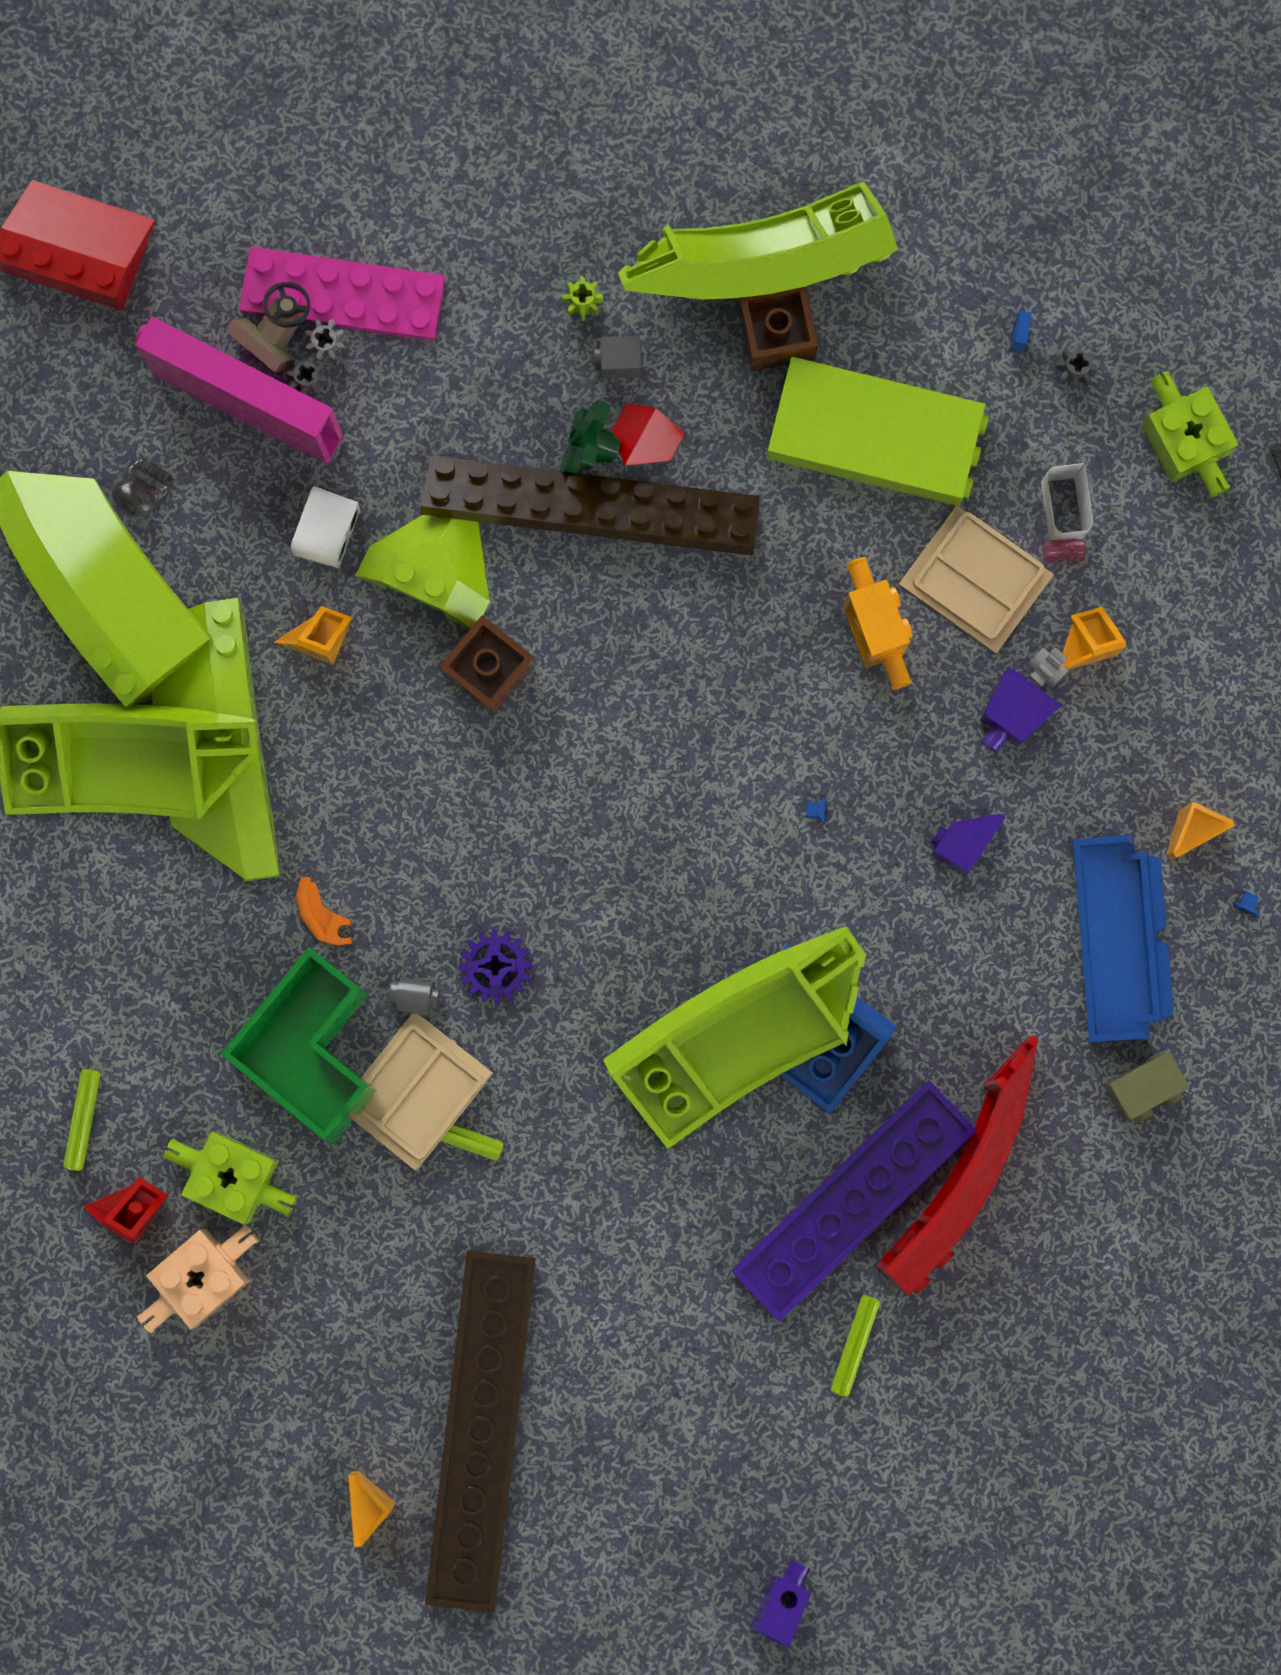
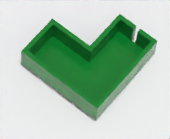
[220,947,377,1144]

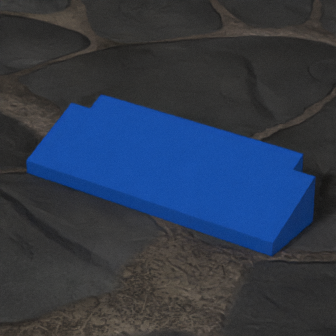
[1073,835,1174,1043]

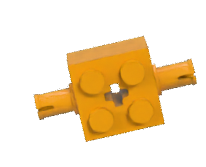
[843,557,913,690]

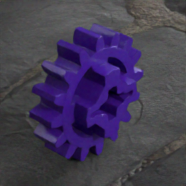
[458,929,533,1004]

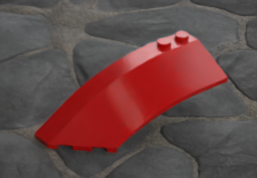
[875,1035,1038,1296]

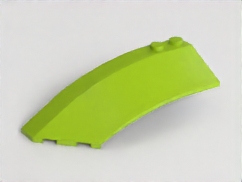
[618,181,898,300]
[0,703,259,822]
[603,926,866,1149]

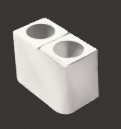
[1041,463,1093,543]
[291,486,360,568]

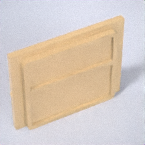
[899,505,1054,654]
[348,1014,493,1171]

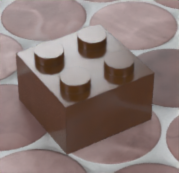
[737,287,818,371]
[439,615,536,716]

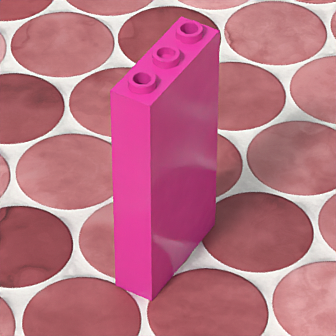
[135,316,343,465]

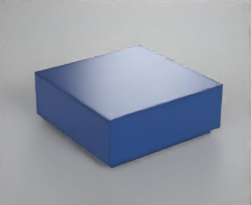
[1010,311,1032,354]

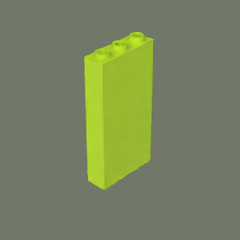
[766,356,989,506]

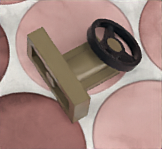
[225,282,310,372]

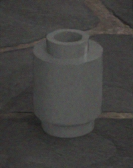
[389,978,441,1016]

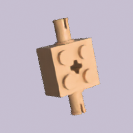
[137,1224,259,1333]

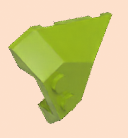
[355,515,490,629]

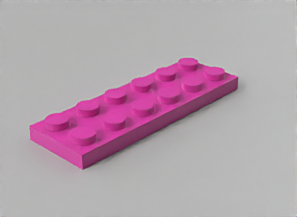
[239,247,445,341]

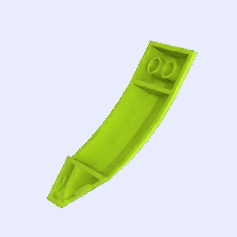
[0,470,212,707]
[151,598,280,881]

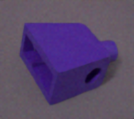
[980,667,1061,753]
[749,1560,811,1647]

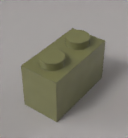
[1104,1051,1190,1123]

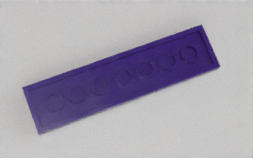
[731,1080,977,1322]

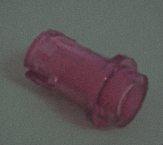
[1043,538,1085,564]

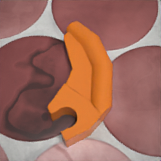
[296,877,353,946]

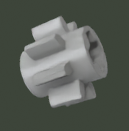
[305,319,347,360]
[1026,647,1068,689]

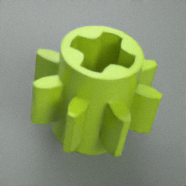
[562,276,603,321]

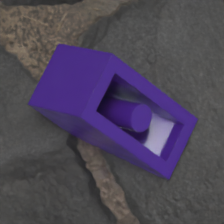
[931,814,1006,877]

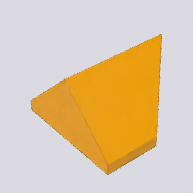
[273,606,352,665]
[1062,607,1126,670]
[1167,802,1235,861]
[348,1471,396,1547]

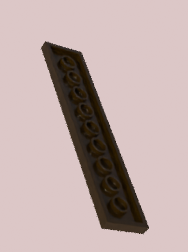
[420,455,760,556]
[425,1250,536,1613]

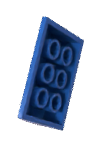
[779,944,896,1114]

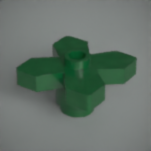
[559,400,620,475]

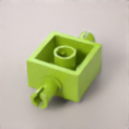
[1141,371,1239,498]
[163,1131,297,1225]

